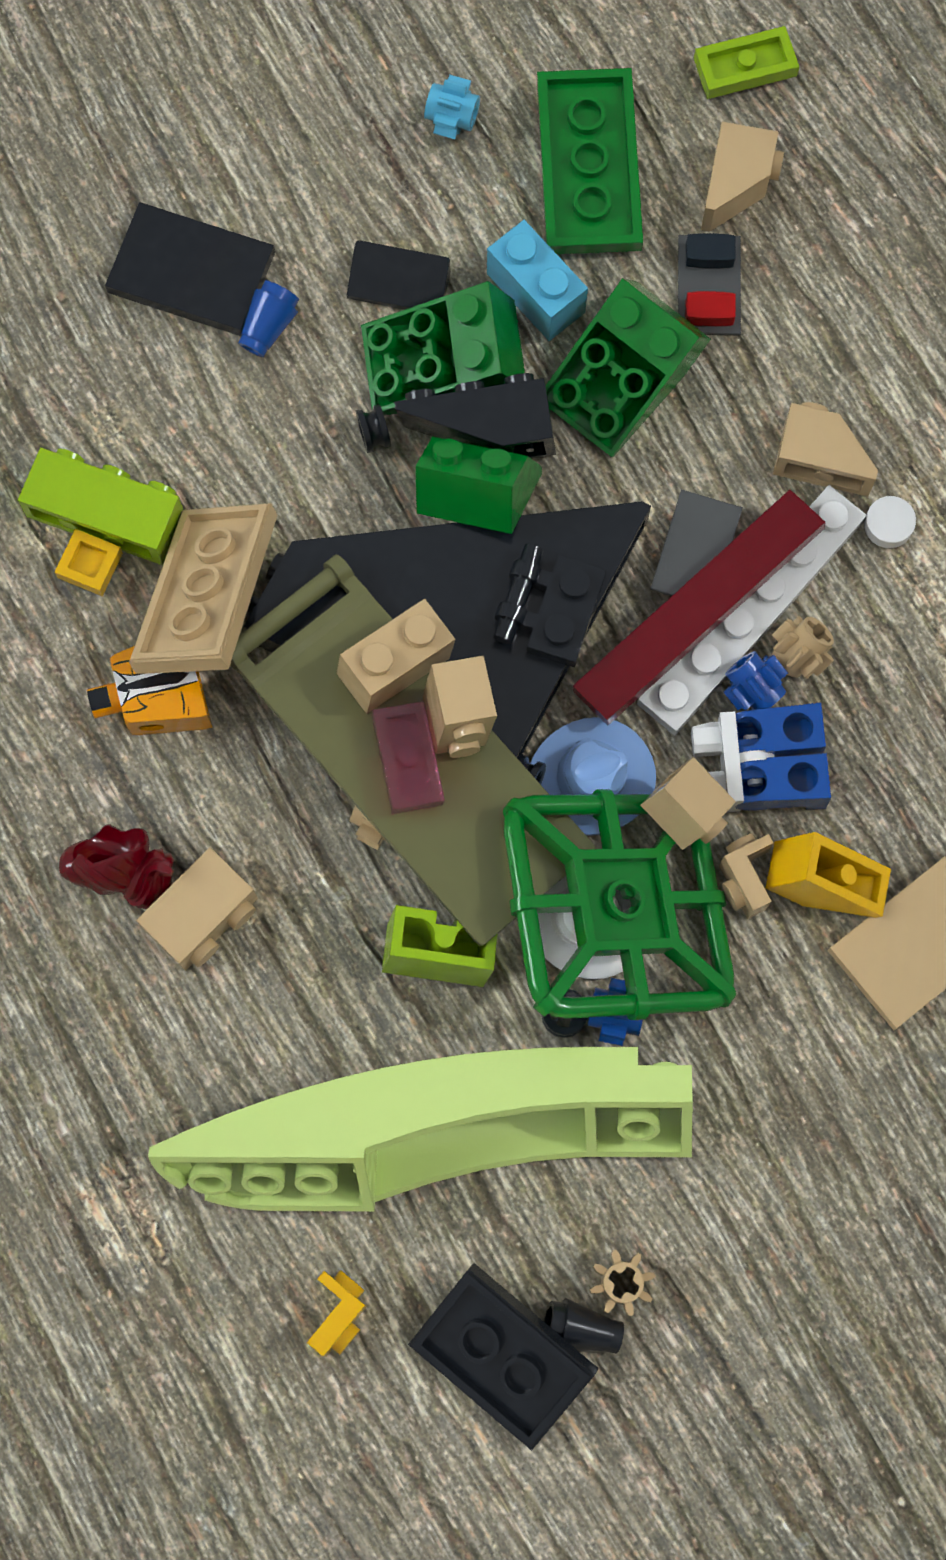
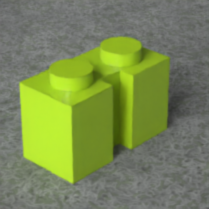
[382,905,498,987]

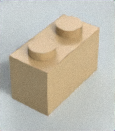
[337,599,456,714]
[422,656,497,758]
[136,847,258,971]

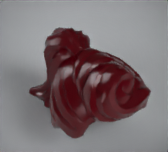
[59,824,174,909]

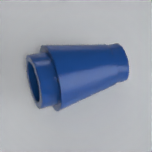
[238,280,299,357]

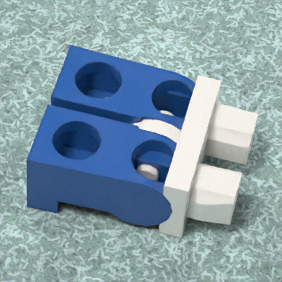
[691,703,831,813]

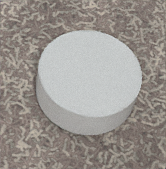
[864,496,916,548]

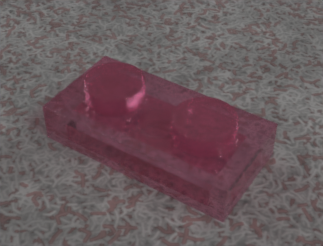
[371,701,445,814]

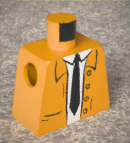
[87,646,213,735]

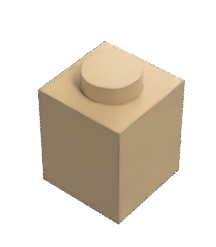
[640,757,736,850]

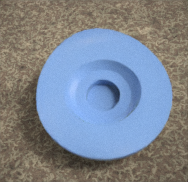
[531,717,656,836]

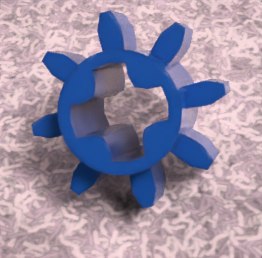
[723,651,788,710]
[588,978,643,1046]

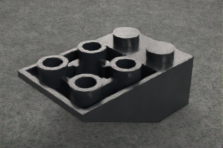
[394,373,556,459]

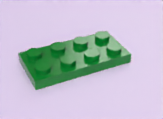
[537,68,643,254]

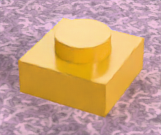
[54,529,123,596]

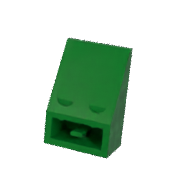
[546,278,711,457]
[361,281,525,416]

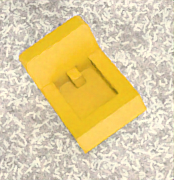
[307,1270,367,1357]

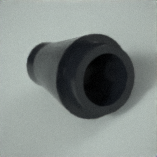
[544,1298,624,1354]

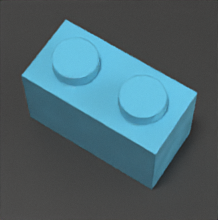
[487,220,588,341]

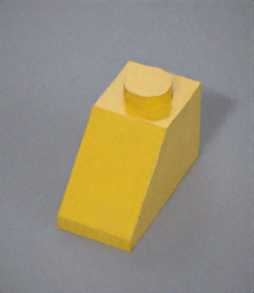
[765,832,891,918]

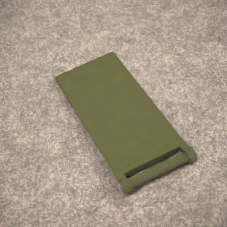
[230,554,595,946]

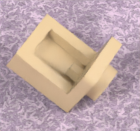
[719,833,774,919]

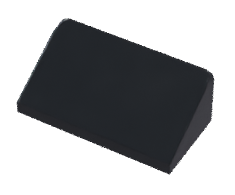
[347,240,451,310]

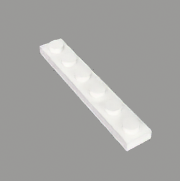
[637,485,867,736]

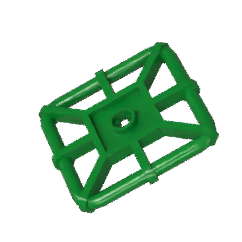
[502,789,736,1021]

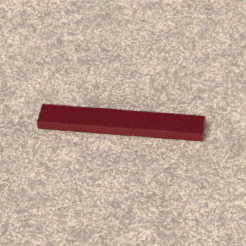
[572,490,825,726]

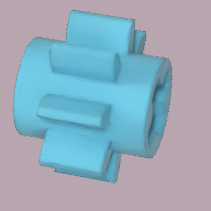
[424,74,480,140]

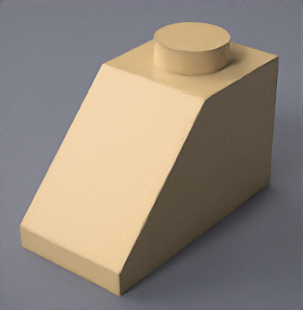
[701,121,784,232]
[773,402,878,497]

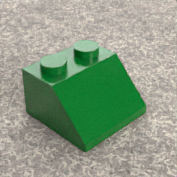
[416,436,542,534]

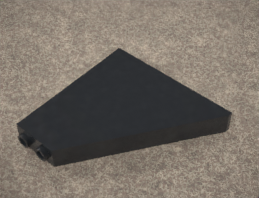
[243,501,651,758]

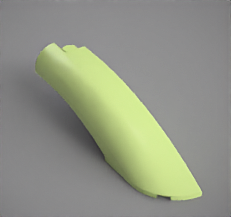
[148,1047,693,1212]

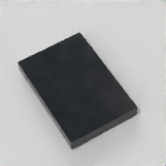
[105,202,275,336]
[408,1263,599,1451]

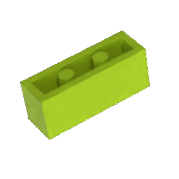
[17,447,183,565]

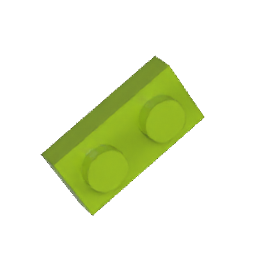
[694,26,799,99]

